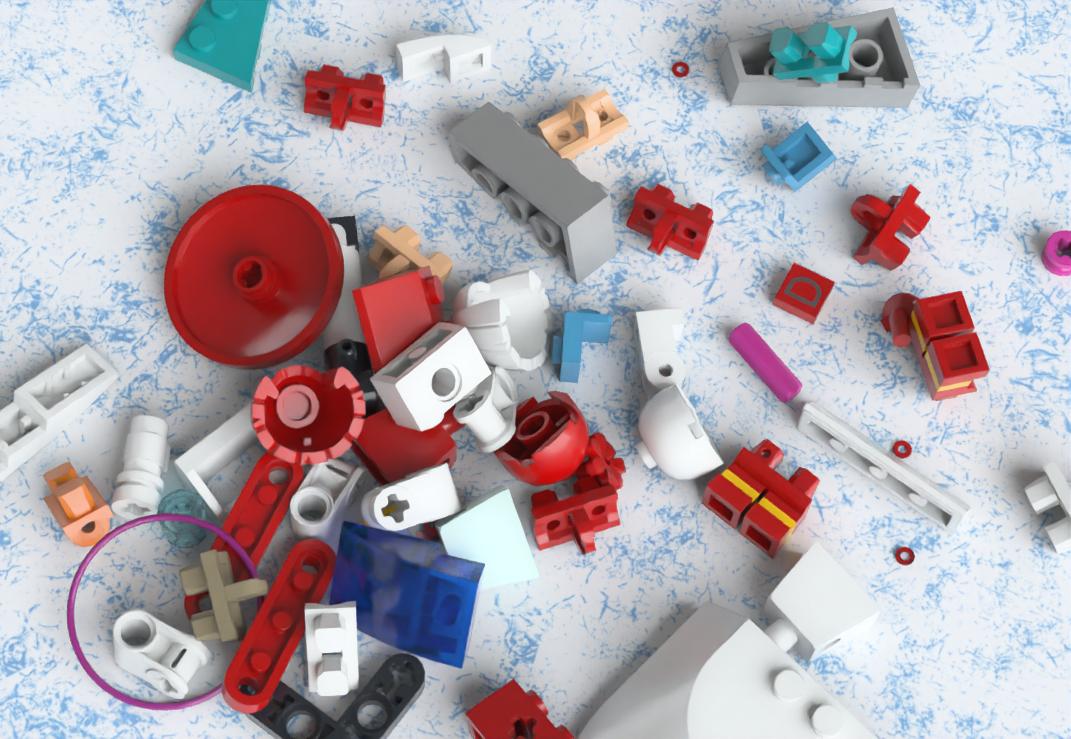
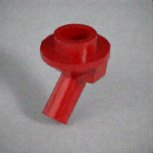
[880,292,919,348]

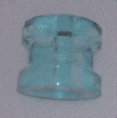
[157,489,210,548]

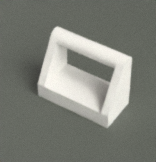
[174,403,287,527]

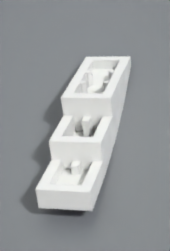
[0,343,119,482]

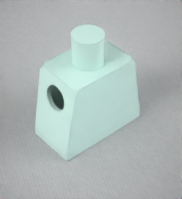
[415,485,540,593]

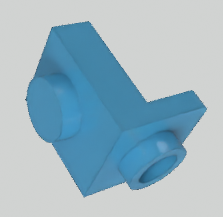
[760,121,837,192]
[552,309,612,383]

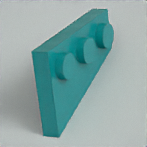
[173,0,272,93]

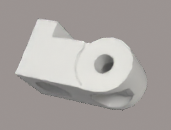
[632,307,686,399]

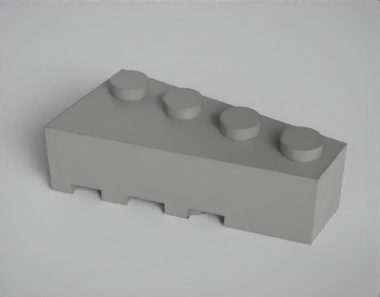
[718,7,921,108]
[448,102,617,284]

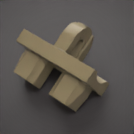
[179,550,269,642]

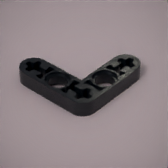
[239,653,425,739]

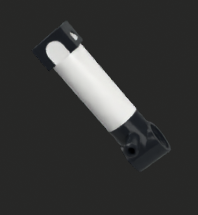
[321,215,378,416]

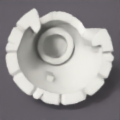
[451,270,552,372]

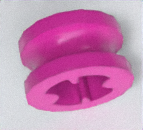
[1041,230,1071,276]

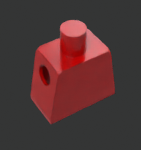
[350,403,466,504]

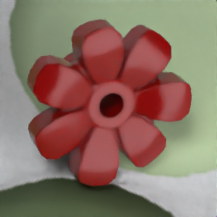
[575,432,626,490]

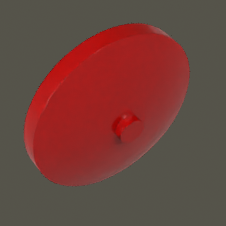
[164,185,344,370]

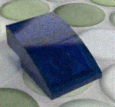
[329,521,485,669]

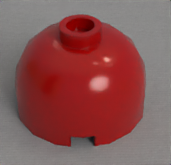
[493,391,589,486]

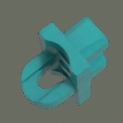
[769,22,857,84]

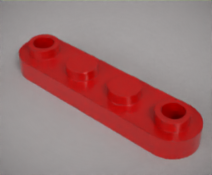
[184,451,303,622]
[221,539,337,713]

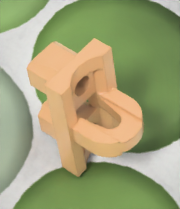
[537,89,629,161]
[367,225,453,286]

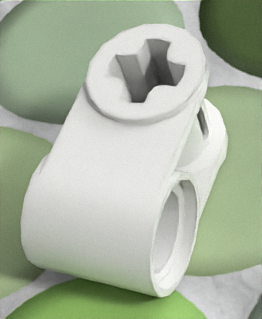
[453,366,519,453]
[290,458,369,542]
[361,463,462,531]
[113,610,211,699]

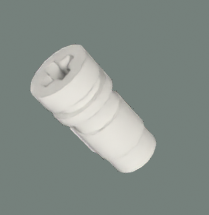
[111,415,171,520]

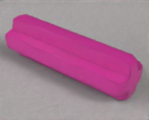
[729,323,802,403]

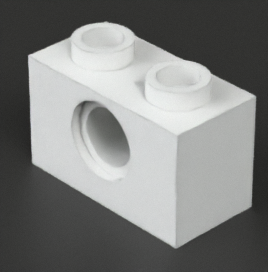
[370,322,491,431]

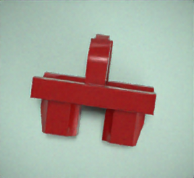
[304,64,386,131]
[626,184,714,261]
[850,184,931,271]
[530,476,620,555]

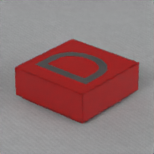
[773,262,835,325]

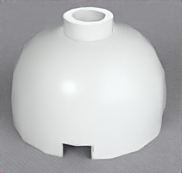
[636,383,724,480]

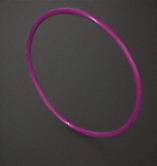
[67,513,264,711]

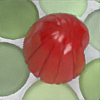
[250,365,365,465]

